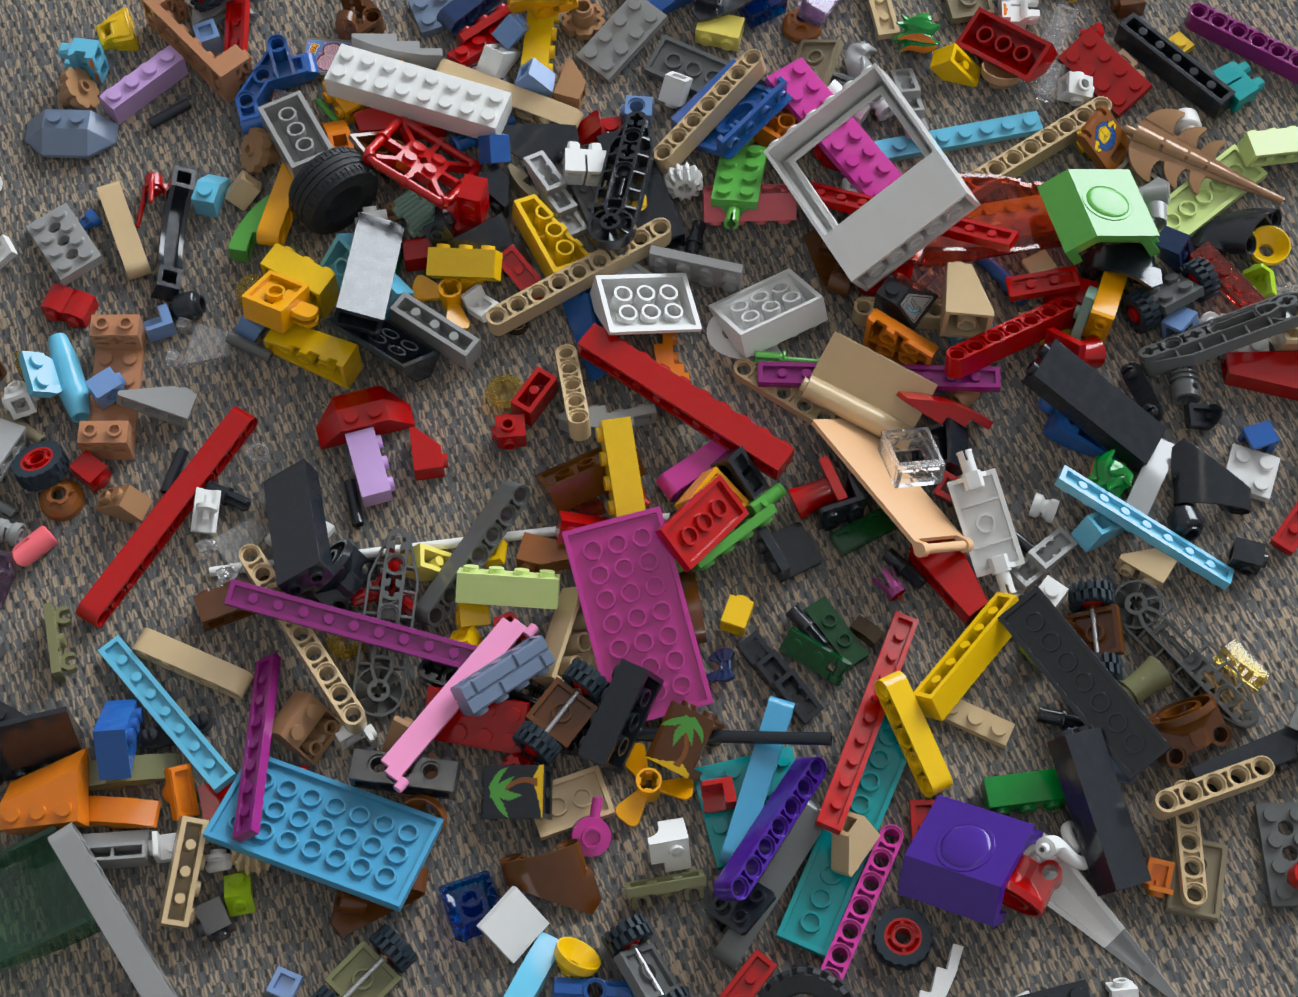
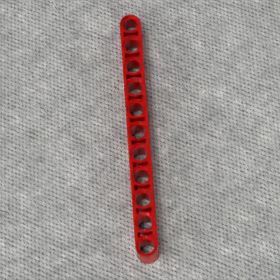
[76,406,258,628]

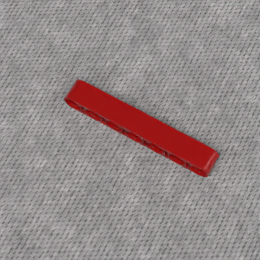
[944,296,1078,379]

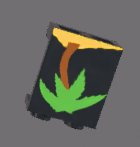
[480,765,553,821]

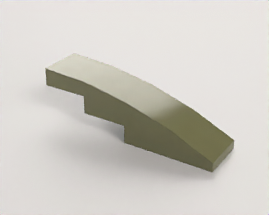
[89,753,178,791]

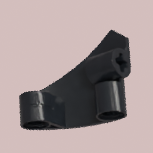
[691,0,755,22]
[1191,208,1282,258]
[441,212,532,265]
[1080,242,1163,290]
[1171,438,1251,515]

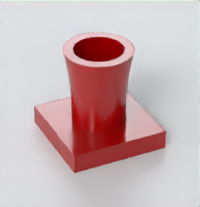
[1044,327,1106,369]
[788,455,848,521]

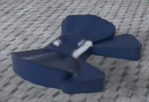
[706,648,735,683]

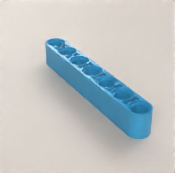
[719,696,795,864]

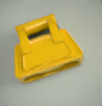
[96,7,139,51]

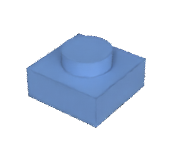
[266,966,304,997]

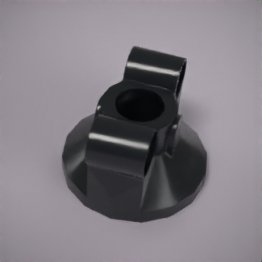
[303,538,380,611]

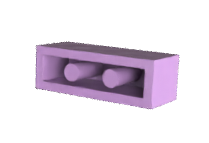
[345,427,396,507]

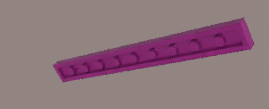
[758,361,1001,392]
[224,579,478,669]

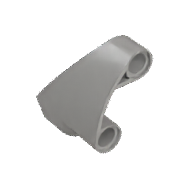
[1139,177,1170,230]

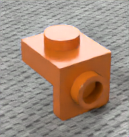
[1140,856,1175,899]

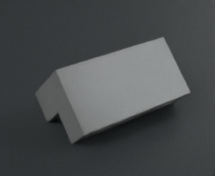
[82,829,152,869]

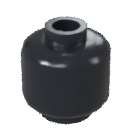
[169,290,207,323]
[1167,505,1204,542]

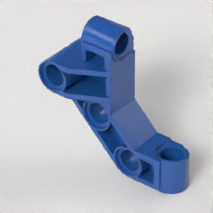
[235,34,320,136]

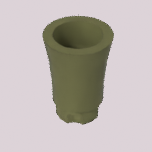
[1119,656,1172,705]

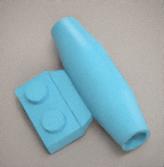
[18,333,91,423]

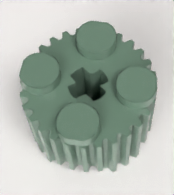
[392,190,435,239]

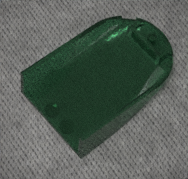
[0,825,101,969]

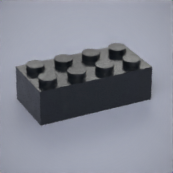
[577,659,664,775]

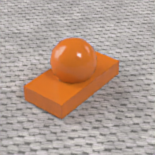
[162,763,200,821]

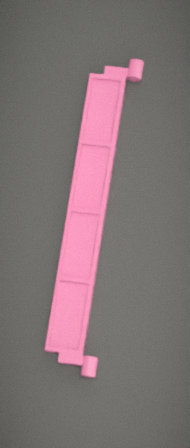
[381,617,539,793]

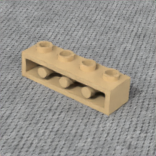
[158,816,209,929]

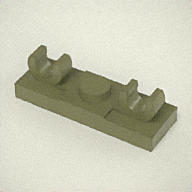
[43,602,78,682]
[624,869,707,910]

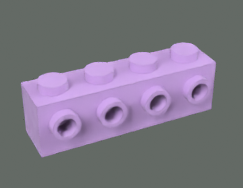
[99,45,189,125]

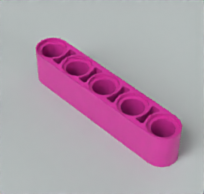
[656,418,755,502]

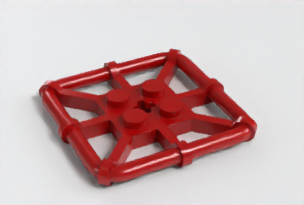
[362,116,482,209]

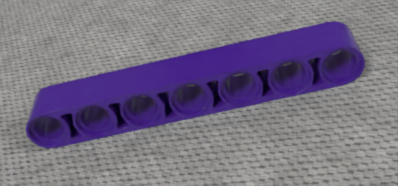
[714,756,827,901]

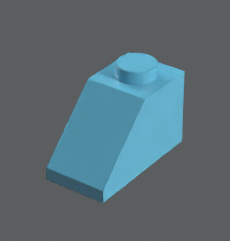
[191,174,231,218]

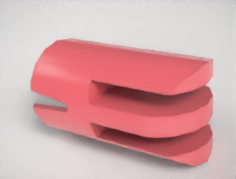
[10,526,57,567]

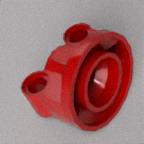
[1002,854,1063,918]

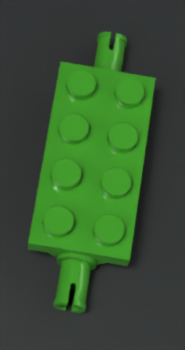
[711,138,768,230]
[675,483,787,574]

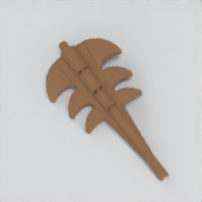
[1123,109,1285,206]

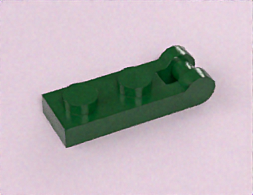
[779,627,852,686]

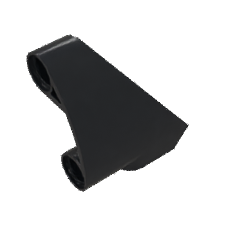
[502,124,579,166]

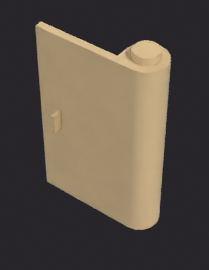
[798,331,938,450]

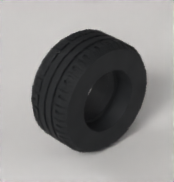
[288,146,378,235]

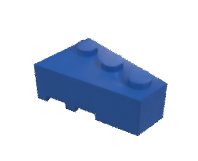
[92,699,144,780]

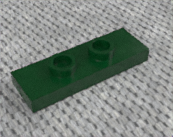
[829,508,898,558]
[804,596,869,670]

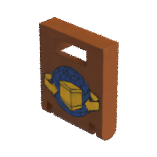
[1076,105,1131,169]

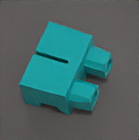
[1212,60,1265,113]

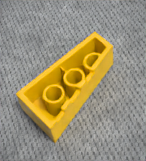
[512,194,591,278]
[263,324,363,390]

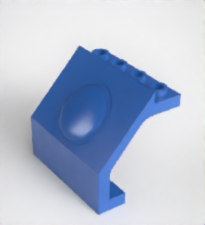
[671,58,793,159]

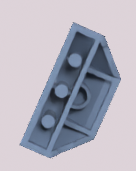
[25,109,119,159]

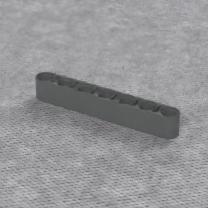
[414,480,531,627]
[712,800,823,970]

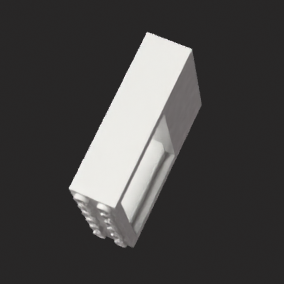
[763,63,980,291]

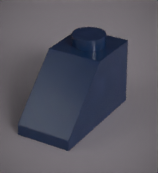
[1156,225,1193,274]

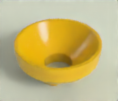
[1250,225,1291,266]
[554,937,601,978]

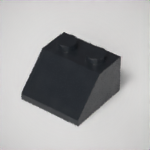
[911,418,968,478]

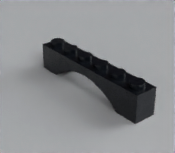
[150,165,197,302]

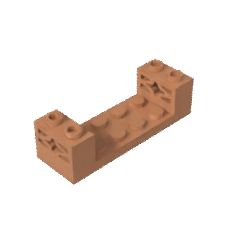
[140,0,254,104]
[77,314,147,460]

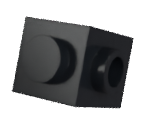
[1228,537,1268,576]
[194,896,236,942]

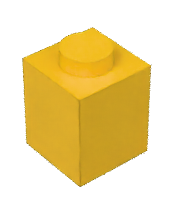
[720,594,754,638]

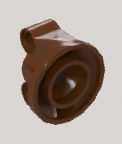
[1147,694,1233,768]

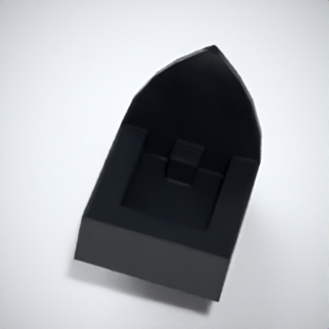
[1184,403,1224,430]

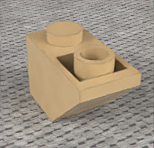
[1114,548,1177,591]
[831,812,881,877]

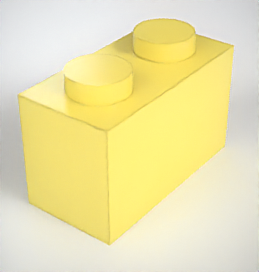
[695,14,745,52]

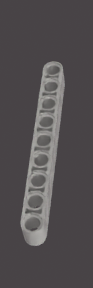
[48,822,178,997]

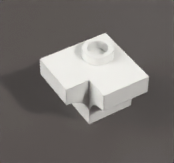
[648,817,692,872]

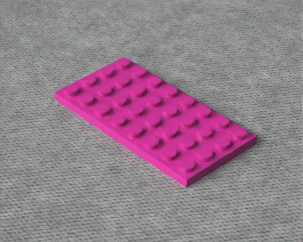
[562,506,714,722]

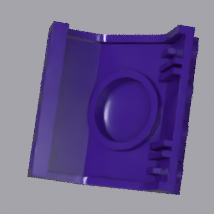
[897,795,1043,927]

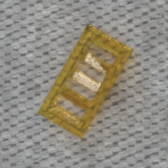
[1214,639,1271,690]

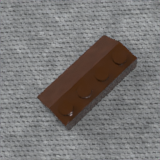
[535,446,646,514]

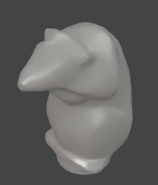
[845,41,878,78]

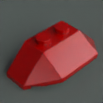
[316,385,416,450]

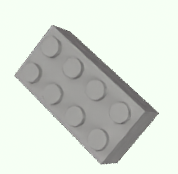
[257,90,333,180]

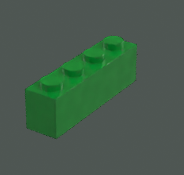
[980,768,1067,816]

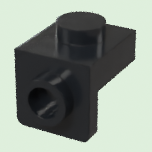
[422,207,456,246]

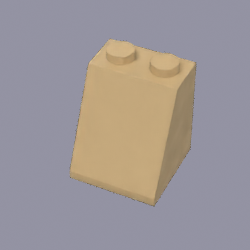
[939,261,994,338]

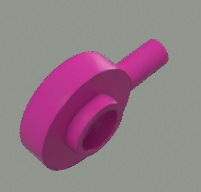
[571,796,611,857]

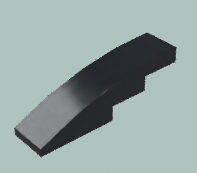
[735,630,824,724]

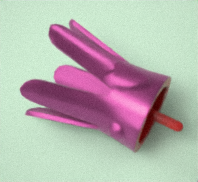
[871,565,906,602]

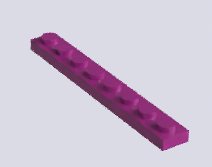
[232,653,281,843]

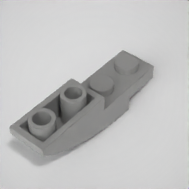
[558,404,657,438]

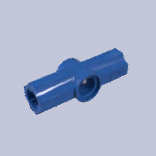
[552,977,634,997]

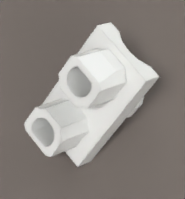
[190,487,221,535]

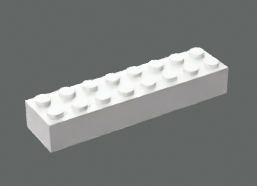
[324,43,513,139]

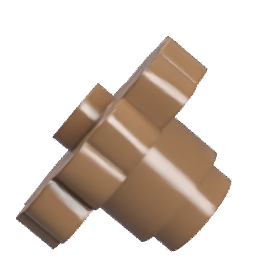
[561,0,605,41]
[57,67,100,110]
[240,127,280,175]

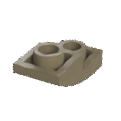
[508,163,541,200]

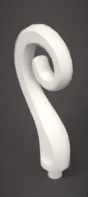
[1035,821,1088,870]

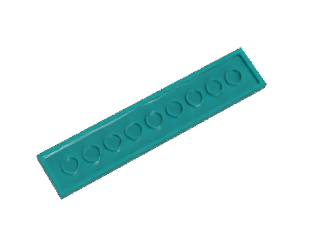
[776,714,907,959]

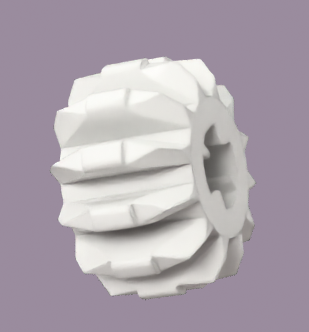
[664,162,703,201]

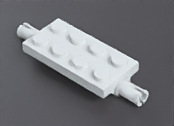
[947,449,1025,594]

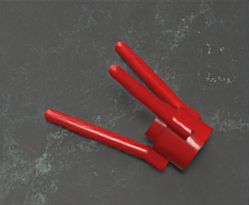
[135,172,167,228]

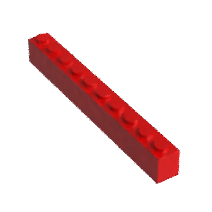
[577,323,795,481]

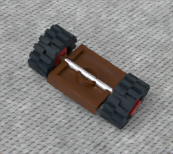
[1068,579,1125,683]
[512,659,610,766]

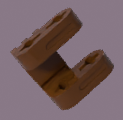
[335,0,385,40]

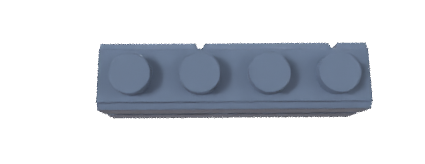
[450,635,555,717]

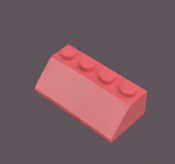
[701,184,797,226]

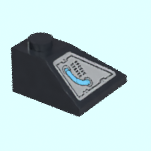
[873,272,939,331]

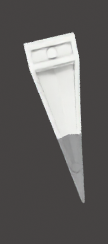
[1023,832,1179,997]

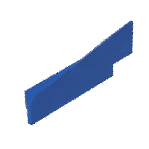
[559,286,607,381]

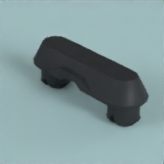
[1120,362,1164,421]
[140,711,213,750]

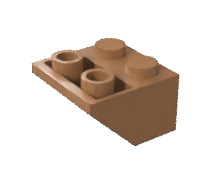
[272,690,343,766]

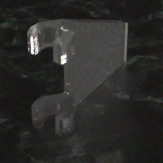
[166,317,239,368]
[195,516,268,586]

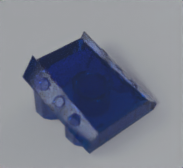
[439,870,499,943]

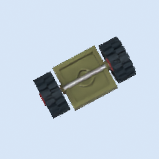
[311,923,418,997]

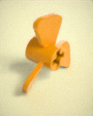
[412,275,484,330]
[616,743,693,827]

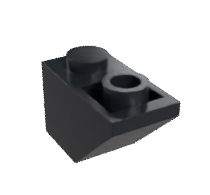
[478,163,510,219]

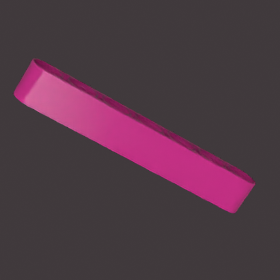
[821,824,904,981]

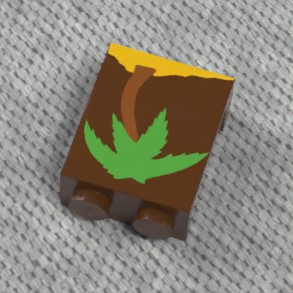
[645,700,724,782]

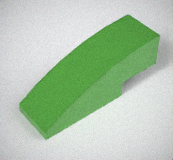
[228,194,270,263]

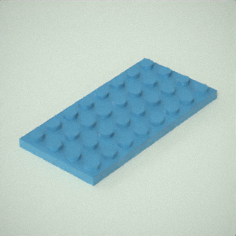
[203,757,444,912]

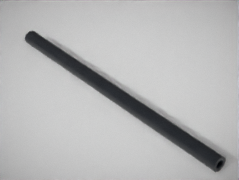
[637,728,832,746]

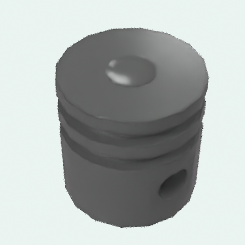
[1169,368,1201,406]

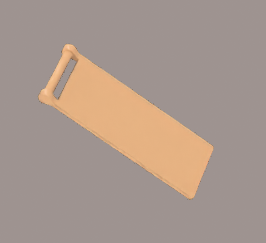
[811,419,974,558]

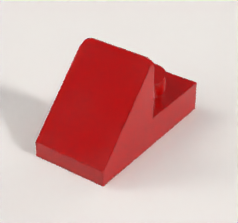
[577,109,622,145]

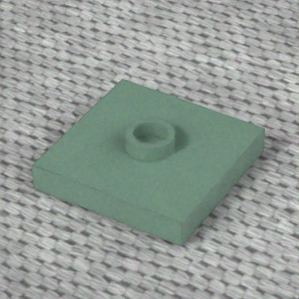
[1071,286,1098,340]

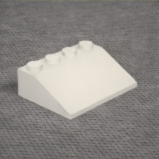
[708,268,828,358]
[590,273,702,335]

